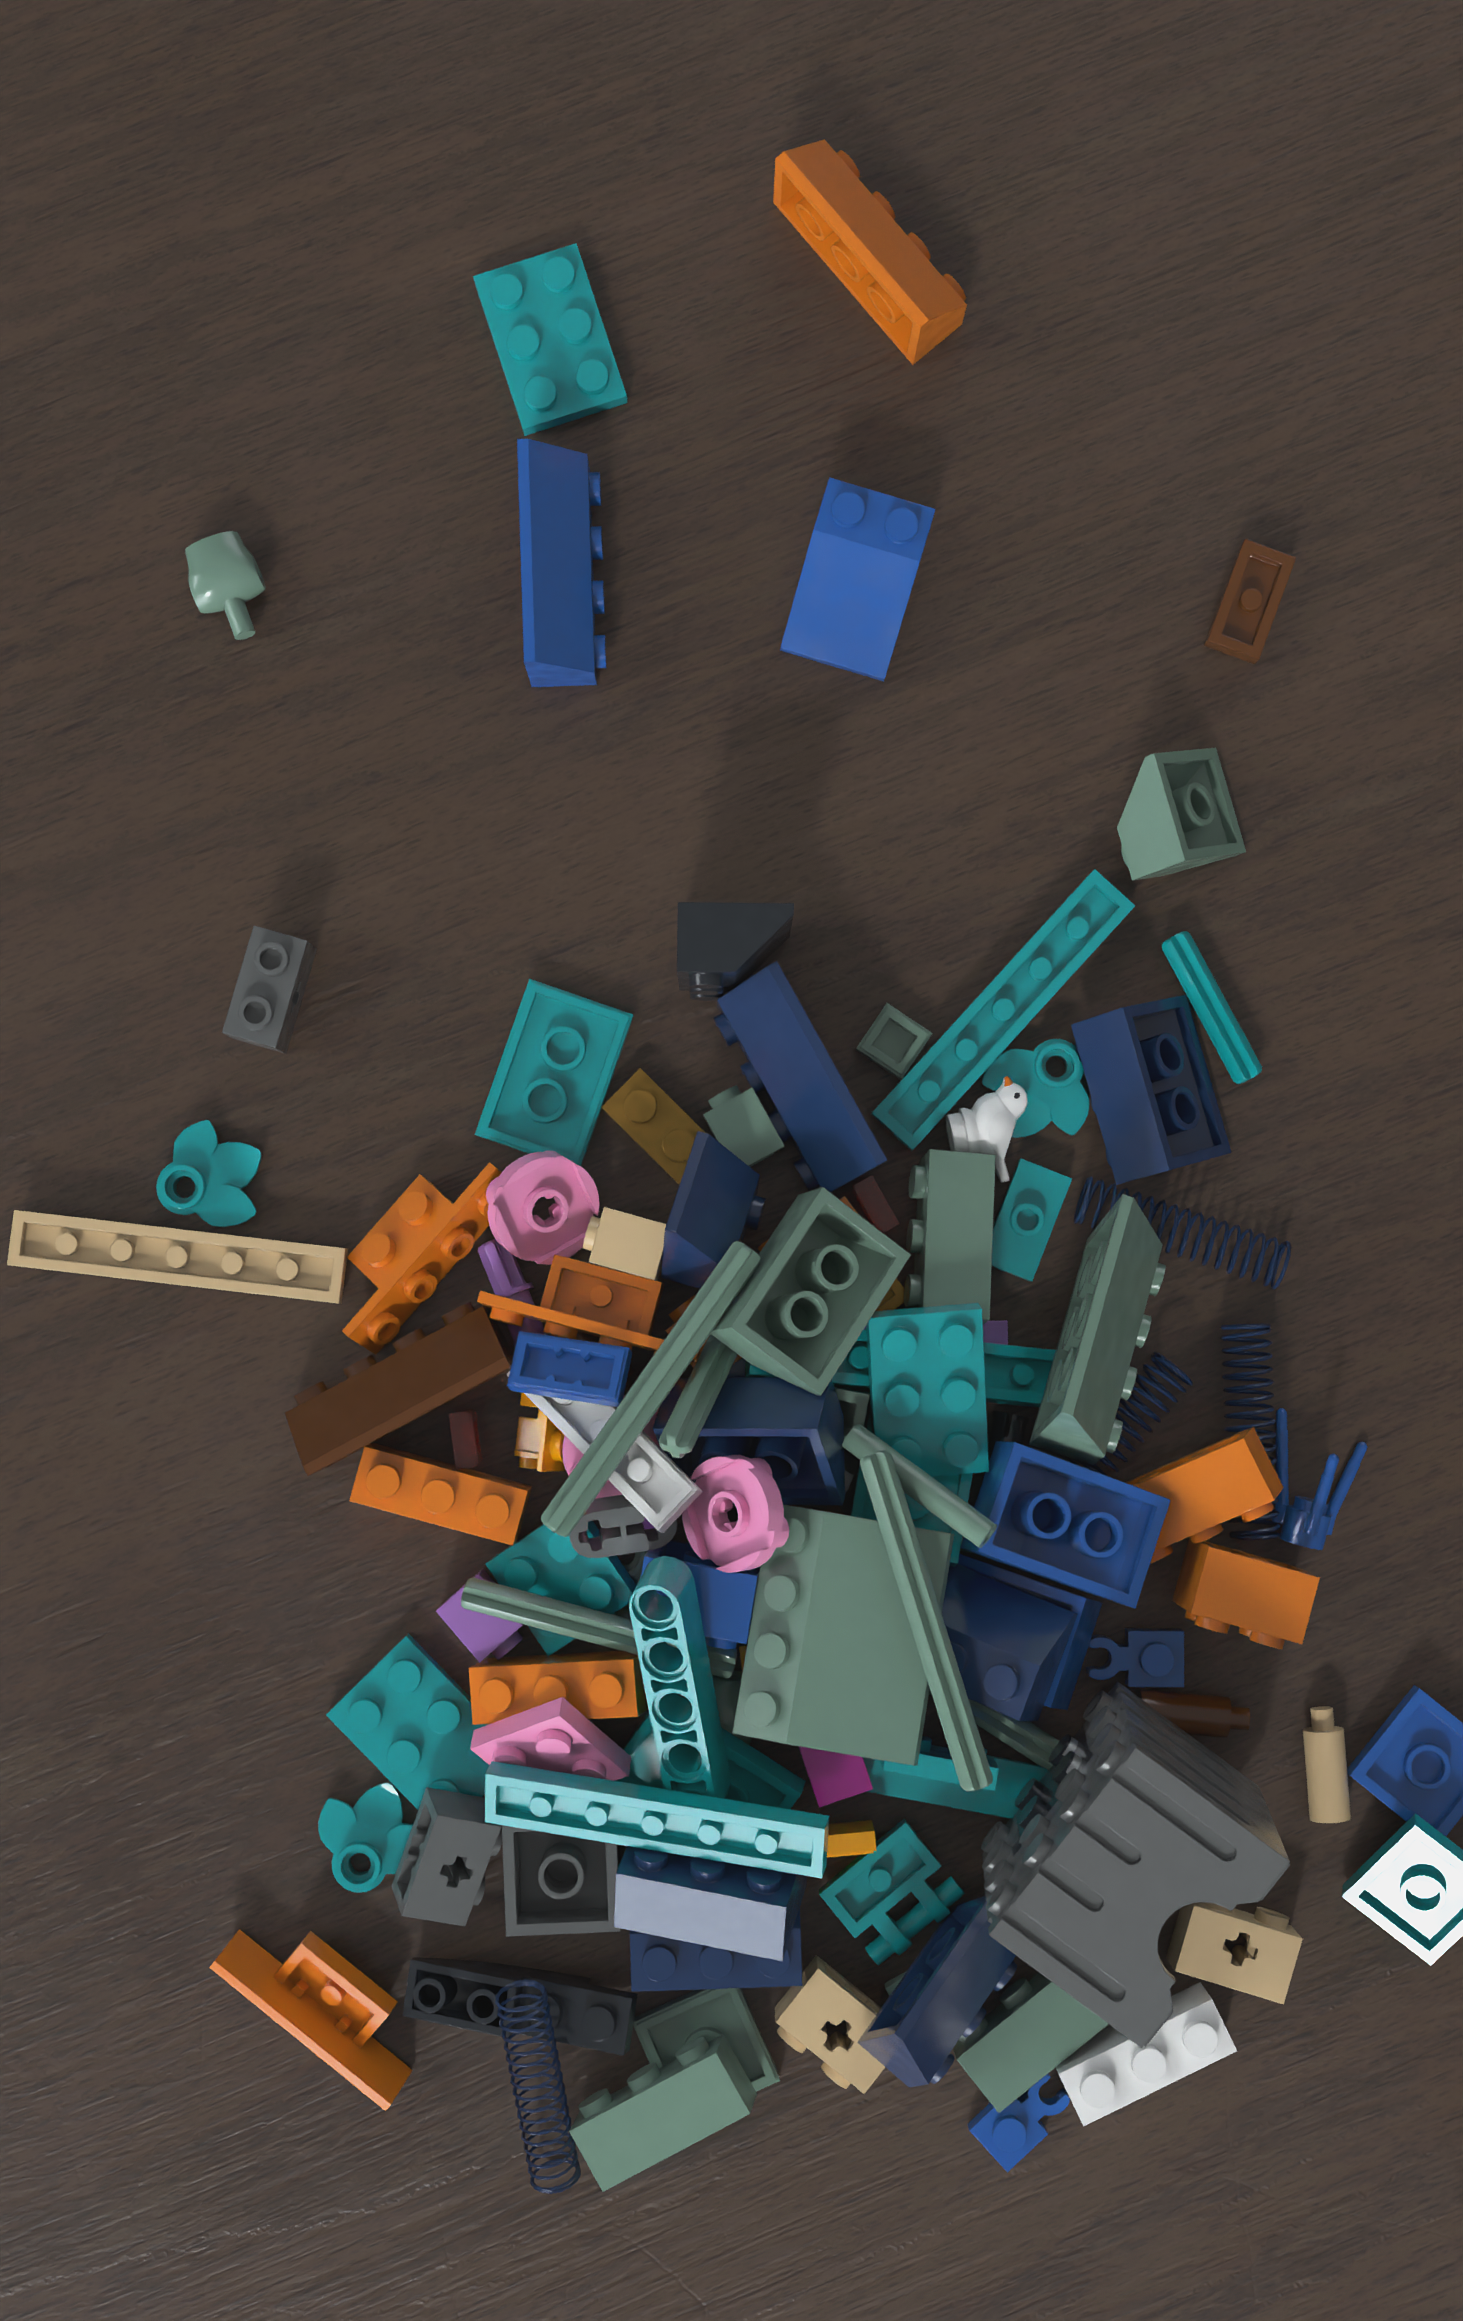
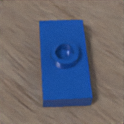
[507,1331,633,1407]

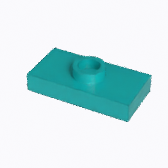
[992,1158,1072,1282]

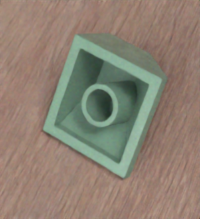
[1117,748,1246,881]

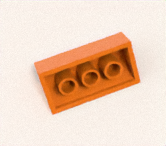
[773,139,967,365]

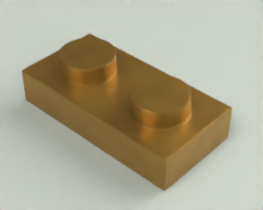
[602,1068,705,1185]

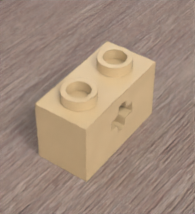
[583,1207,666,1282]
[1166,1902,1303,2004]
[775,1955,885,2094]

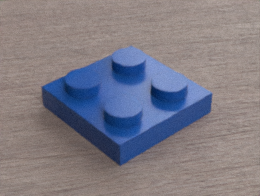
[1347,1685,1463,1836]

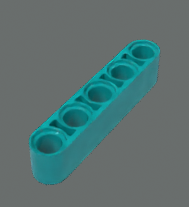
[629,1556,731,1799]

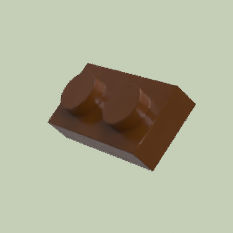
[1204,539,1296,664]

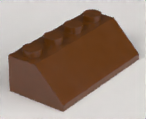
[285,1301,514,1476]

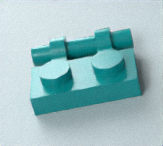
[818,1818,965,1966]

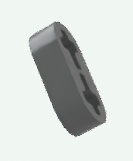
[569,1495,677,1558]

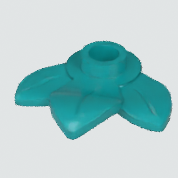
[982,1039,1089,1138]
[156,1120,262,1227]
[318,1782,413,1893]

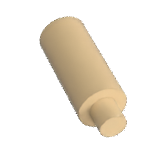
[1303,1706,1351,1823]

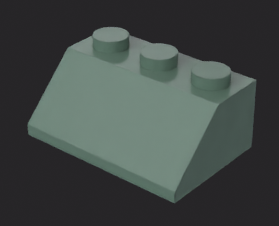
[711,1187,911,1396]

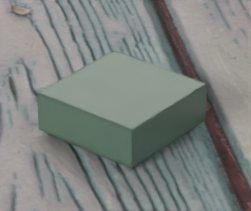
[856,1003,933,1080]

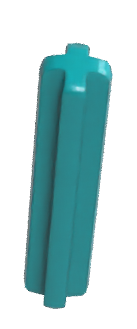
[1162,931,1262,1084]

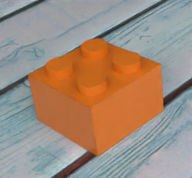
[1172,1537,1320,1649]

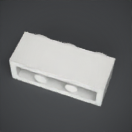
[1056,1982,1237,2126]

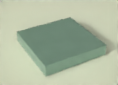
[633,1988,780,2092]

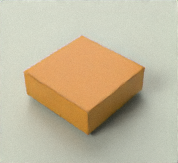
[827,1820,877,1858]

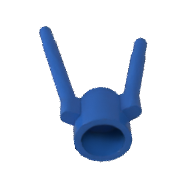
[1272,1408,1367,1550]

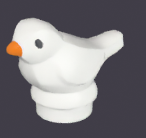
[946,1076,1028,1182]

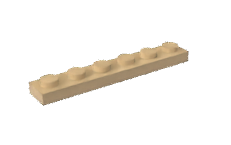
[7,1210,348,1304]

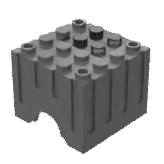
[981,1681,1290,2048]

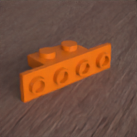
[342,1162,502,1355]
[477,1254,702,1363]
[209,1929,413,2111]

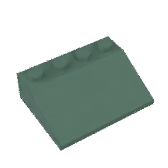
[1029,1194,1166,1465]
[732,1505,954,1766]

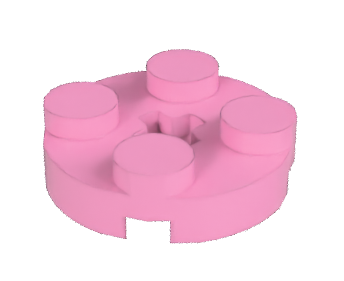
[486,1150,600,1265]
[682,1455,789,1573]

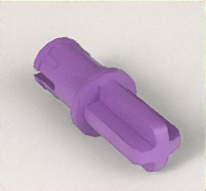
[478,1239,548,1347]

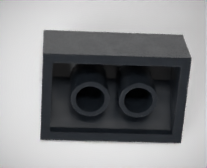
[677,902,794,1001]

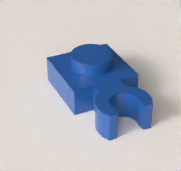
[1086,1628,1184,1687]
[967,2073,1070,2173]

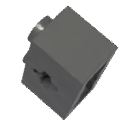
[222,926,317,1054]
[391,1787,502,1926]

